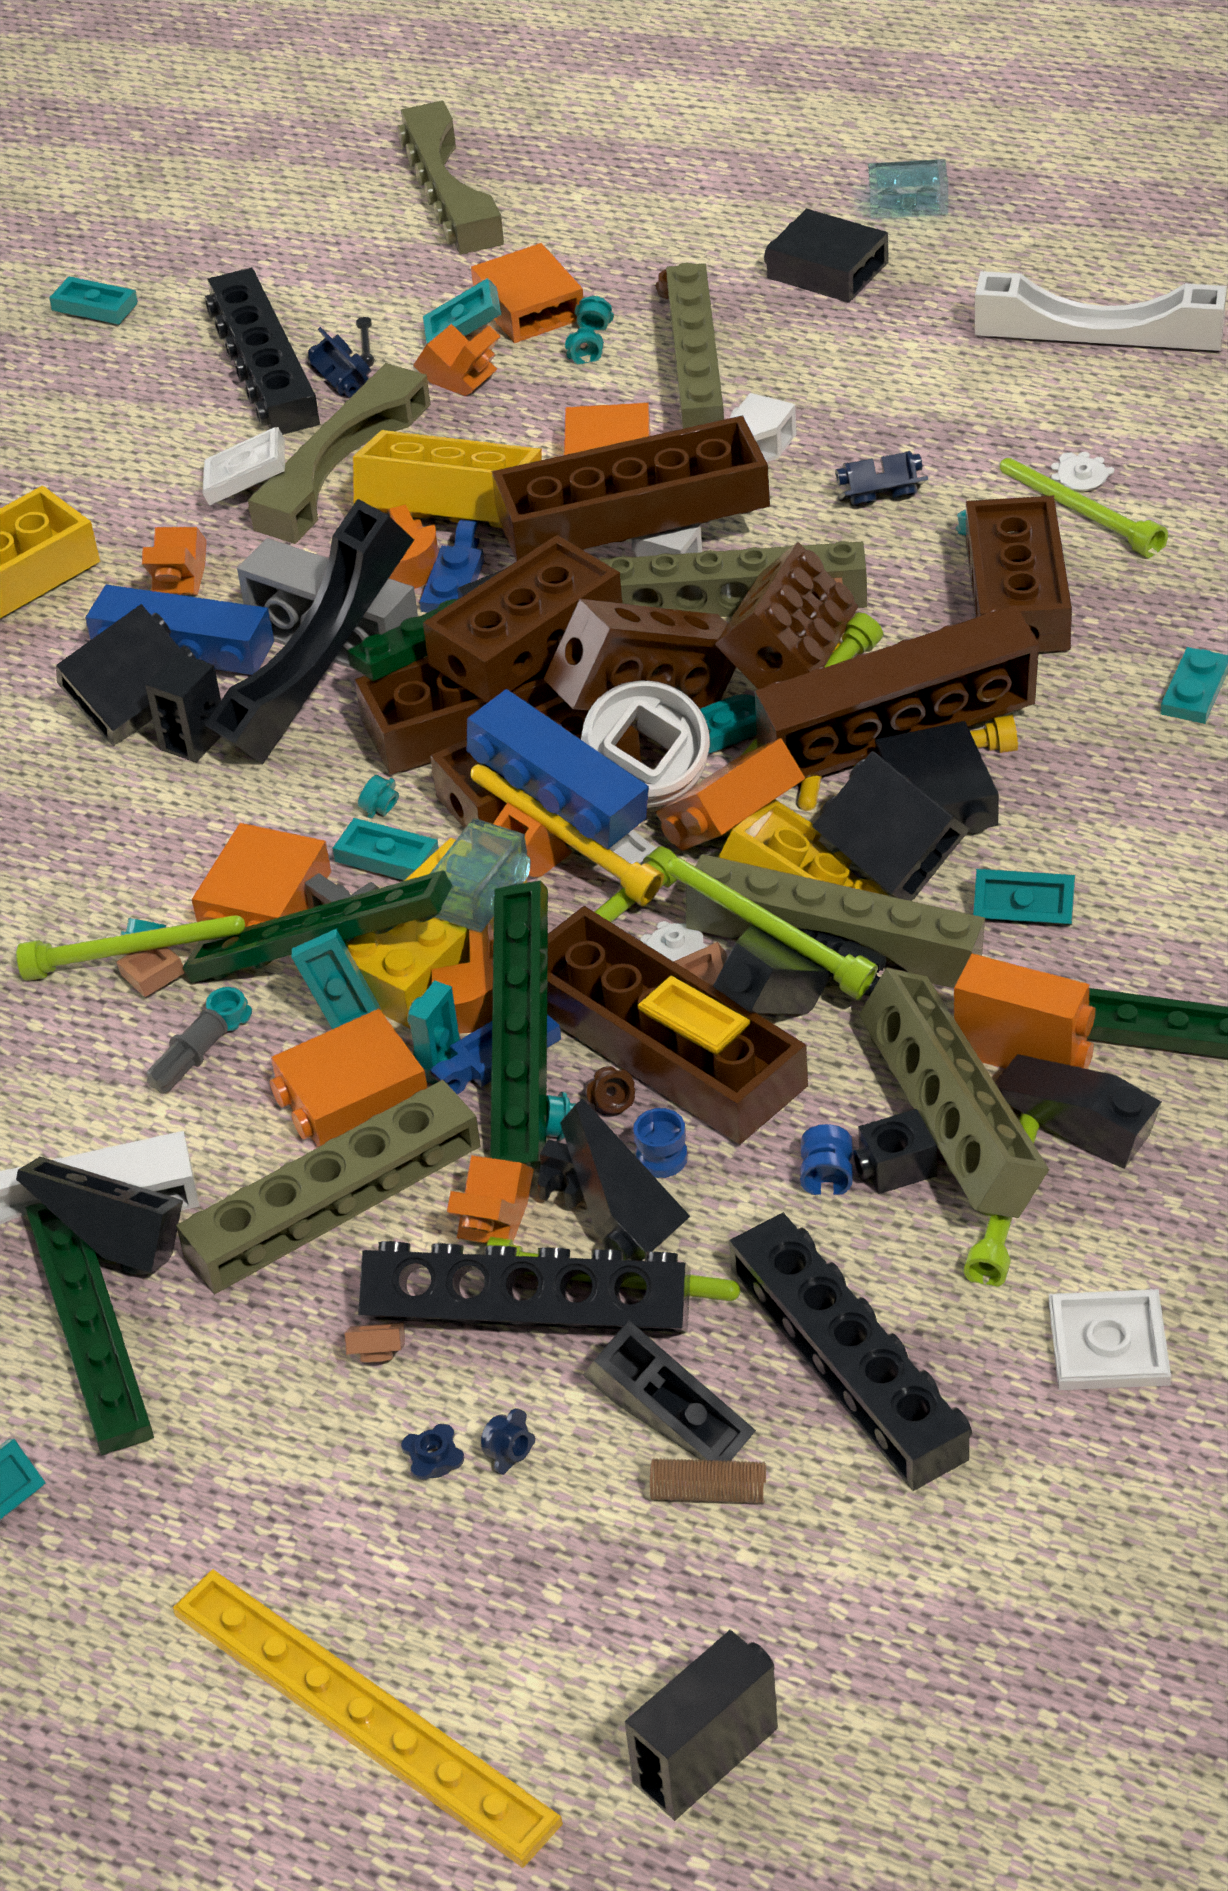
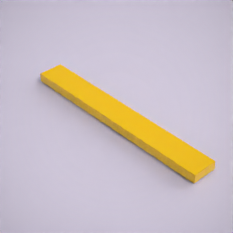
[173,1569,563,1868]

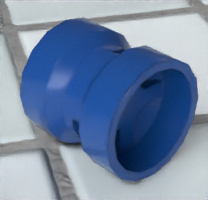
[633,1108,688,1178]
[800,1124,853,1195]

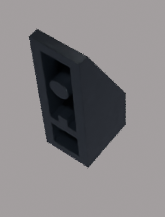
[995,1054,1162,1169]
[560,1098,691,1261]
[16,1156,183,1274]
[583,1320,756,1463]

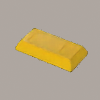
[638,976,750,1056]

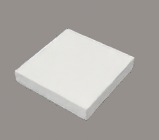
[202,427,285,506]
[1049,1289,1171,1390]

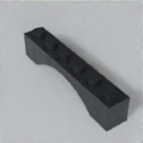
[205,499,414,764]

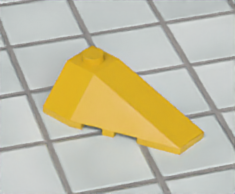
[718,799,889,896]

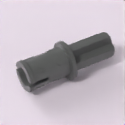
[147,1009,228,1093]

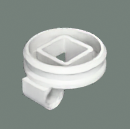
[581,681,710,808]

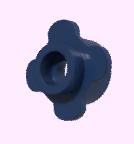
[481,1408,536,1475]
[401,1424,464,1480]

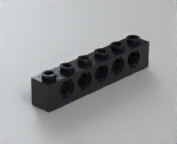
[204,267,320,435]
[729,1212,972,1491]
[358,1241,691,1333]

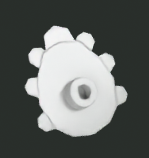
[1051,452,1115,492]
[641,921,707,961]

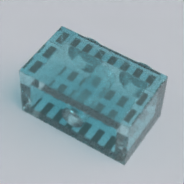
[868,159,948,219]
[430,818,531,933]

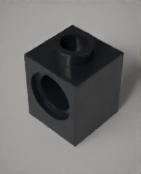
[853,1109,937,1194]

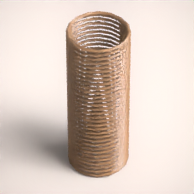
[650,1458,766,1504]

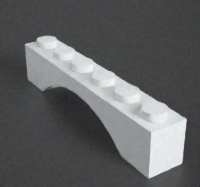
[975,271,1227,351]
[632,393,796,557]
[0,1131,200,1225]

